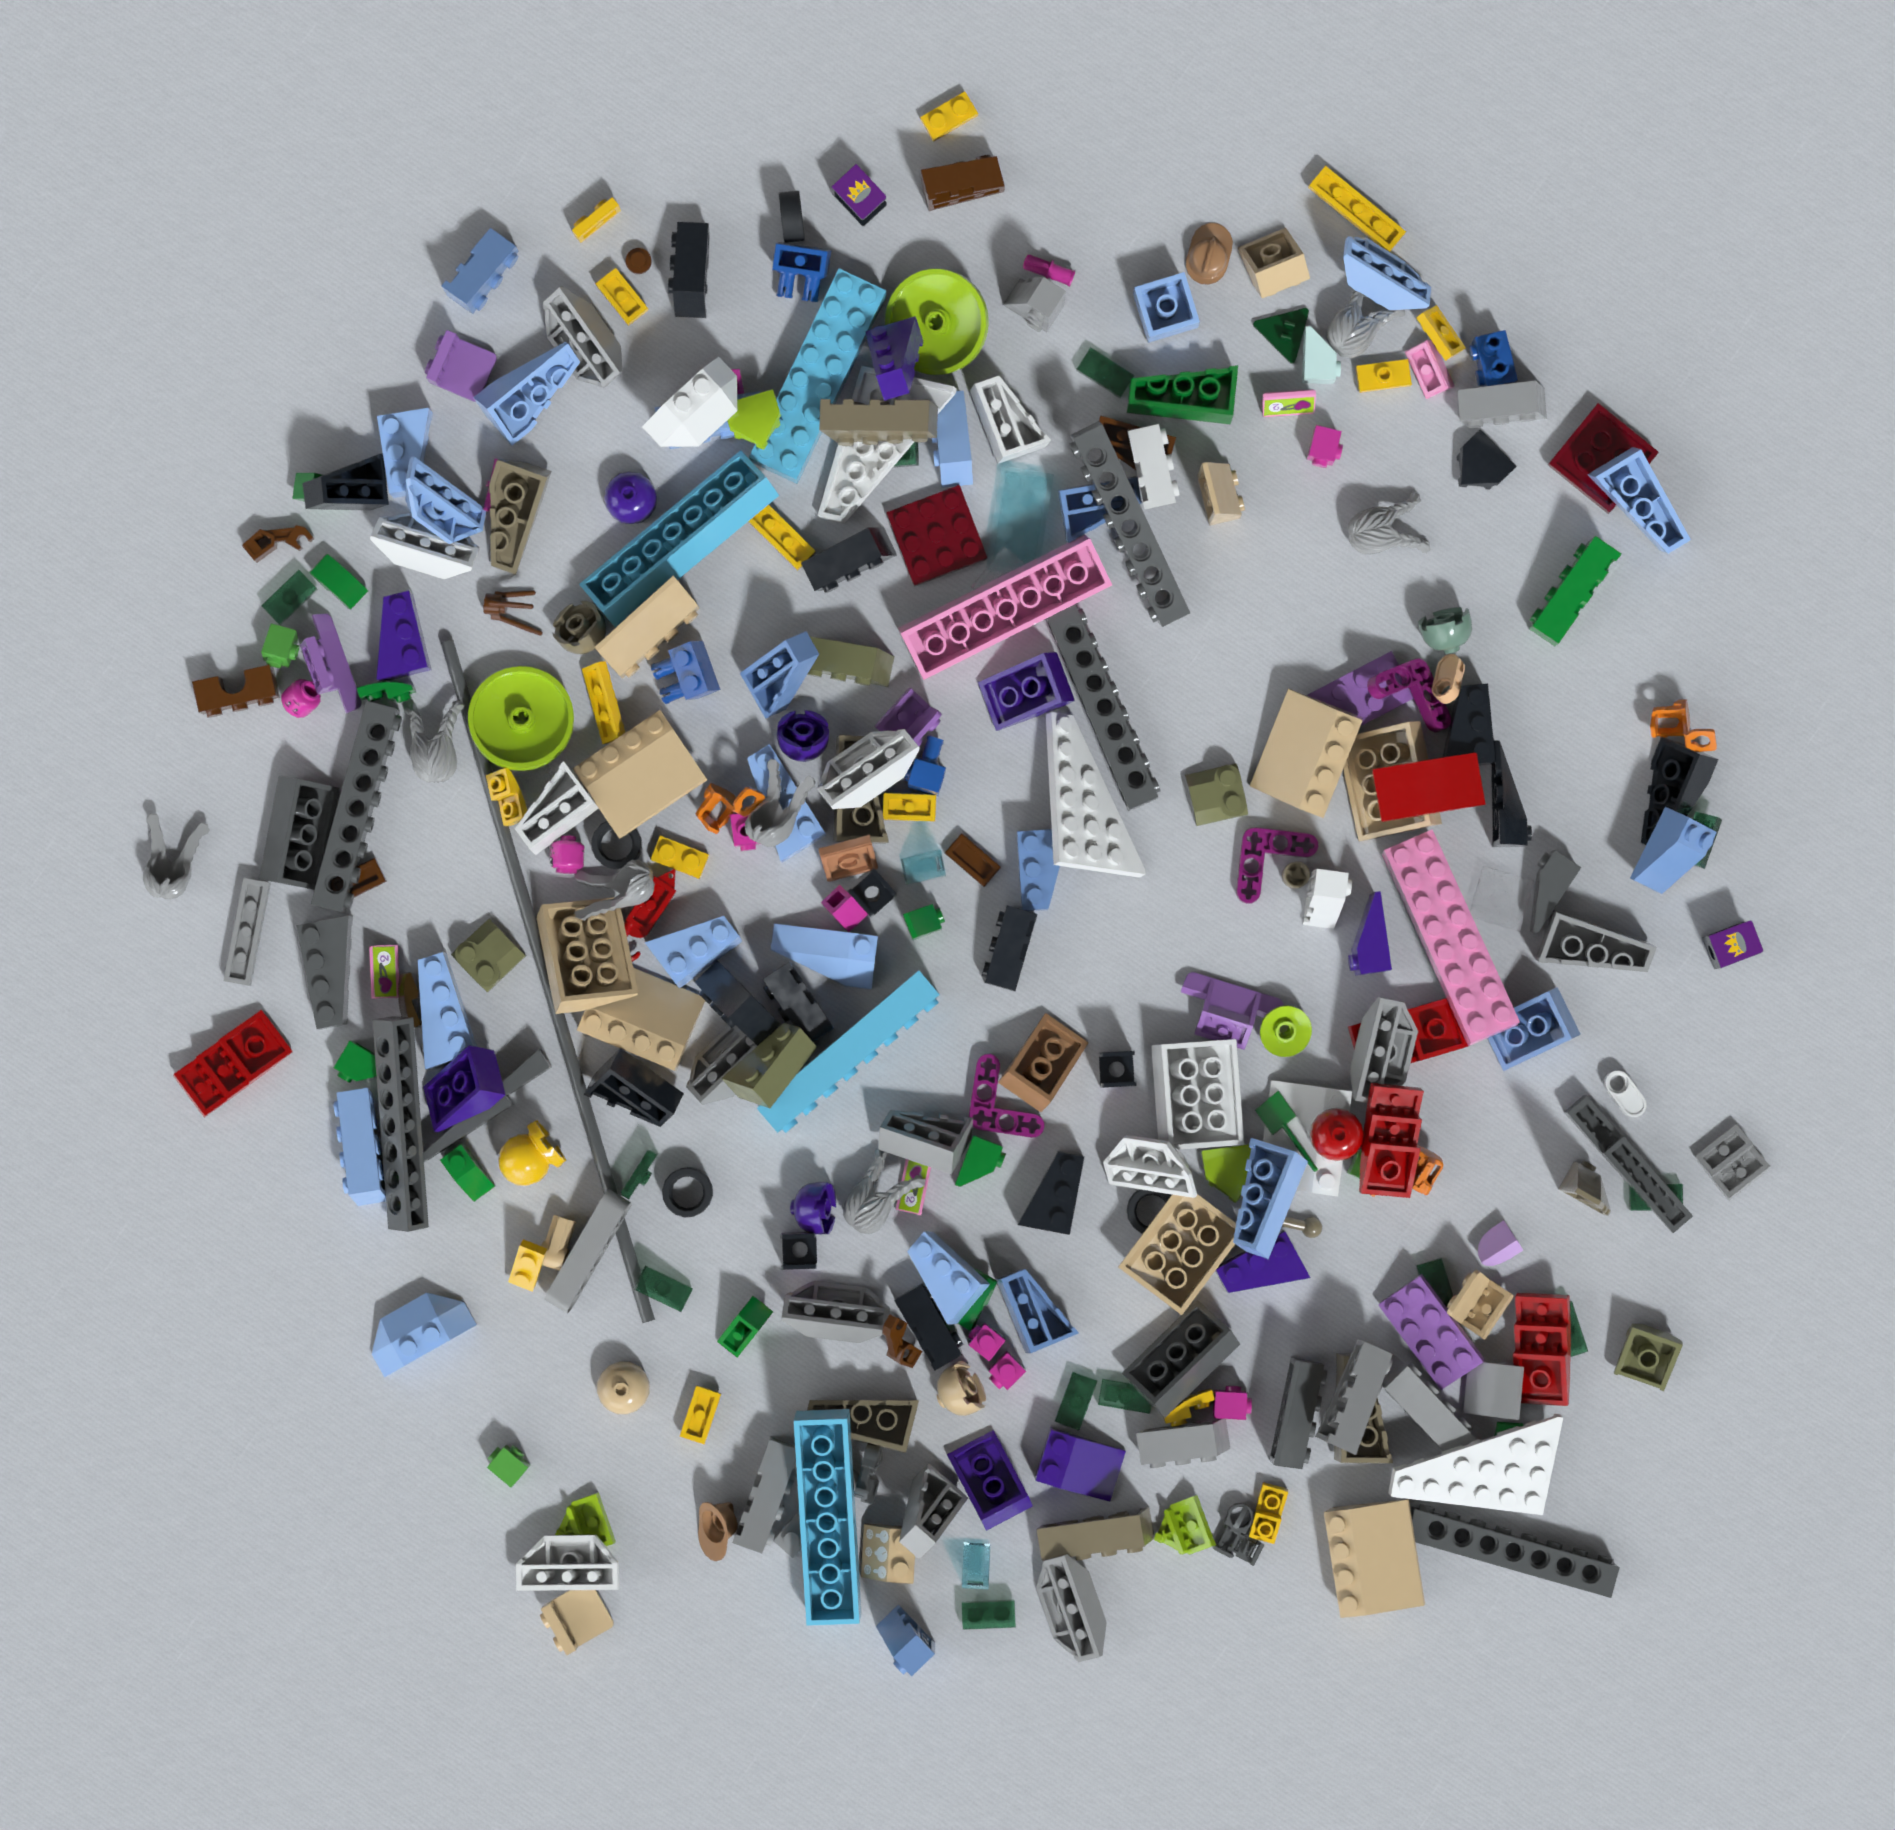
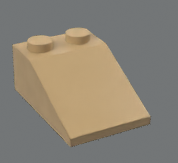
[1197,462,1245,526]

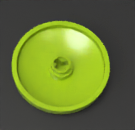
[885,269,989,375]
[468,666,574,771]

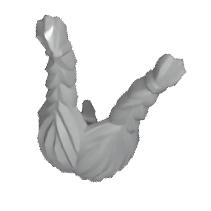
[1327,290,1405,358]
[1347,492,1430,554]
[404,700,465,783]
[745,758,816,847]
[143,813,210,899]
[574,860,655,921]
[843,1149,926,1234]

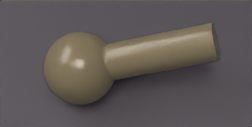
[1282,1217,1322,1238]

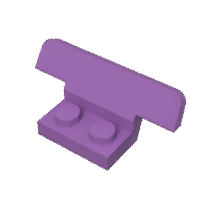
[300,614,362,713]
[1181,972,1284,1050]

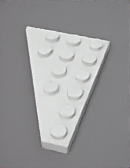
[817,366,957,524]
[1046,712,1146,877]
[1388,1413,1563,1515]

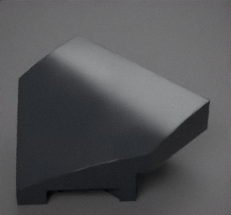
[1456,429,1517,490]

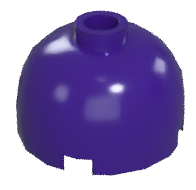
[604,471,657,524]
[777,710,829,762]
[790,1182,836,1234]

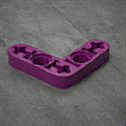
[1367,658,1451,733]
[1236,828,1319,904]
[969,1054,1044,1138]

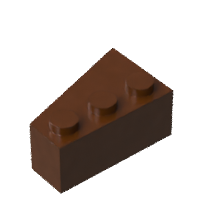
[921,155,1005,211]
[1099,415,1176,470]

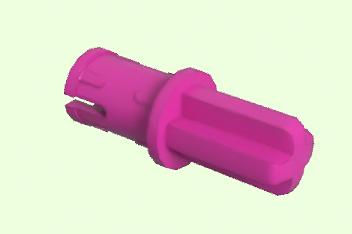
[1023,254,1076,287]

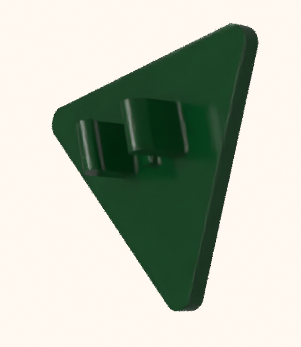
[1253,308,1309,364]

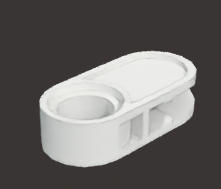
[1603,1071,1647,1117]

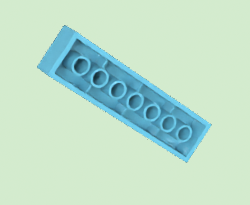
[749,269,887,484]
[579,450,779,628]
[757,971,940,1133]
[794,1409,862,1626]

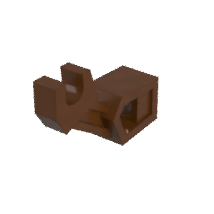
[242,525,314,563]
[882,1314,923,1368]

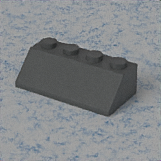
[259,776,339,890]
[1122,1300,1240,1418]
[1269,1357,1327,1469]

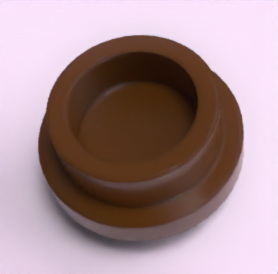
[625,248,652,274]

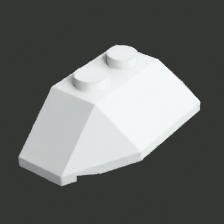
[642,357,737,447]
[370,513,480,579]
[817,729,920,809]
[1103,1135,1197,1198]
[516,1535,620,1591]

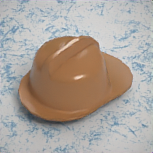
[1186,223,1233,285]
[698,1502,738,1561]

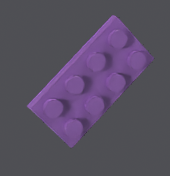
[1307,651,1414,726]
[1378,1274,1485,1390]

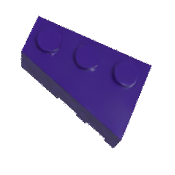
[865,316,923,401]
[376,590,432,682]
[1215,1230,1311,1293]

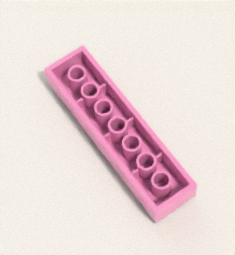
[897,534,1112,680]
[1382,829,1520,1046]

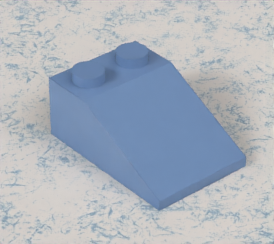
[1630,807,1717,894]
[1488,987,1581,1071]

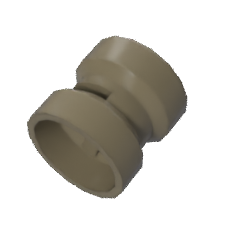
[1282,861,1310,889]

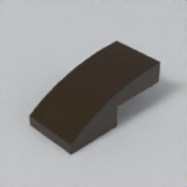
[398,972,421,1028]

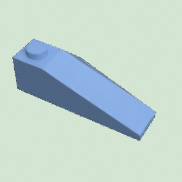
[473,342,580,446]
[771,924,878,989]

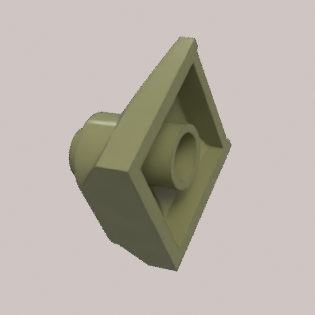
[1185,763,1248,826]
[451,918,526,992]
[1614,1324,1683,1391]

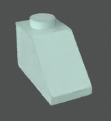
[1302,326,1341,384]

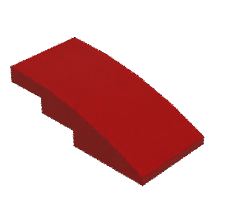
[1372,753,1486,822]
[1348,998,1469,1064]
[173,1010,293,1118]
[1359,1083,1424,1198]
[1513,1293,1571,1406]

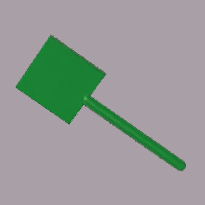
[1255,1091,1318,1172]

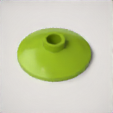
[1260,1005,1312,1057]

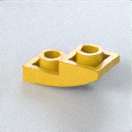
[486,768,528,826]
[1163,1388,1214,1427]
[1249,1482,1288,1544]

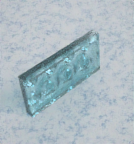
[986,466,1054,573]

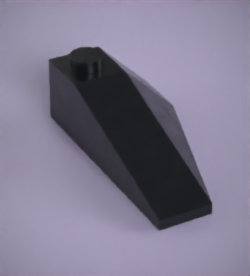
[1641,736,1719,845]
[1491,740,1532,847]

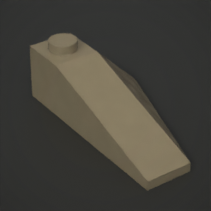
[489,459,552,575]
[1558,1160,1611,1216]

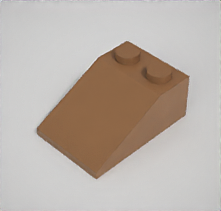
[998,1013,1088,1112]

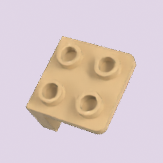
[1447,1269,1514,1340]
[540,1590,614,1656]

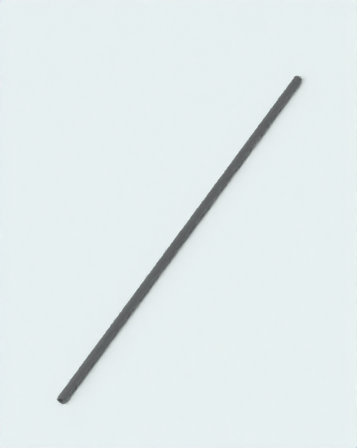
[441,639,655,1323]

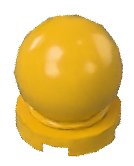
[498,1120,567,1186]

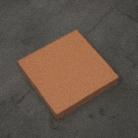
[818,835,878,882]

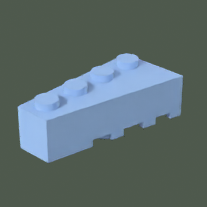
[1588,447,1691,554]
[747,744,826,863]
[418,952,477,1069]
[333,1088,386,1206]
[1233,1138,1308,1259]

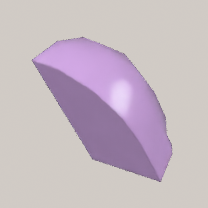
[1478,1220,1523,1266]

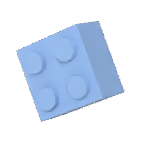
[1133,272,1200,343]

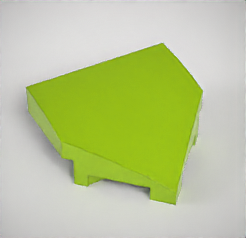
[727,389,781,450]
[1201,1144,1251,1203]
[555,1492,616,1546]
[1153,1495,1216,1555]

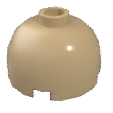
[597,1361,650,1414]
[937,1361,986,1416]

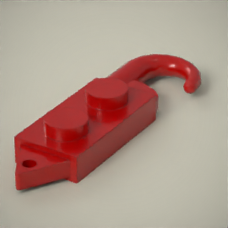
[624,869,677,962]

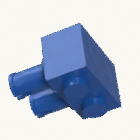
[772,242,832,302]
[1469,330,1518,387]
[651,641,721,704]
[904,736,946,796]

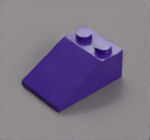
[978,652,1075,731]
[1348,891,1392,976]
[423,1045,506,1132]
[1034,1427,1126,1502]
[947,1430,1033,1531]

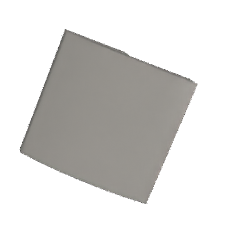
[1695,1124,1770,1200]
[1463,1362,1524,1420]

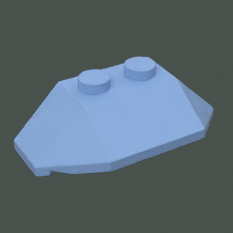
[1343,236,1431,310]
[405,456,486,544]
[372,1293,477,1377]

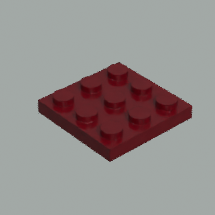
[1548,403,1659,514]
[886,485,988,587]

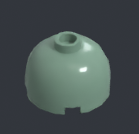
[1418,607,1472,654]

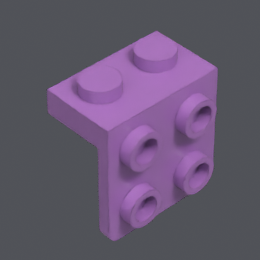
[425,330,497,402]
[874,688,942,746]

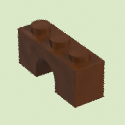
[192,665,280,718]

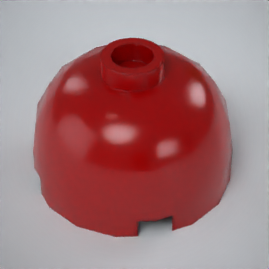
[1310,1108,1364,1161]

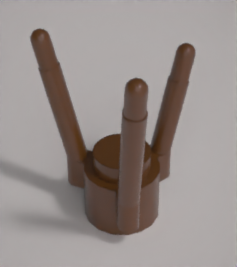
[483,590,543,636]

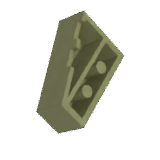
[807,636,894,687]
[721,1023,817,1108]

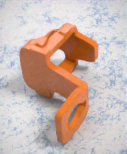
[1650,699,1717,752]
[695,783,765,834]
[1370,1144,1443,1197]

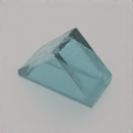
[901,849,946,885]
[962,1542,990,1590]

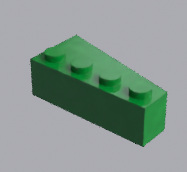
[1127,365,1238,425]
[1529,536,1622,647]

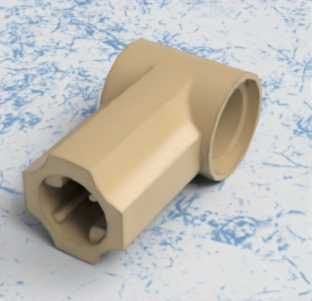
[541,1215,576,1271]

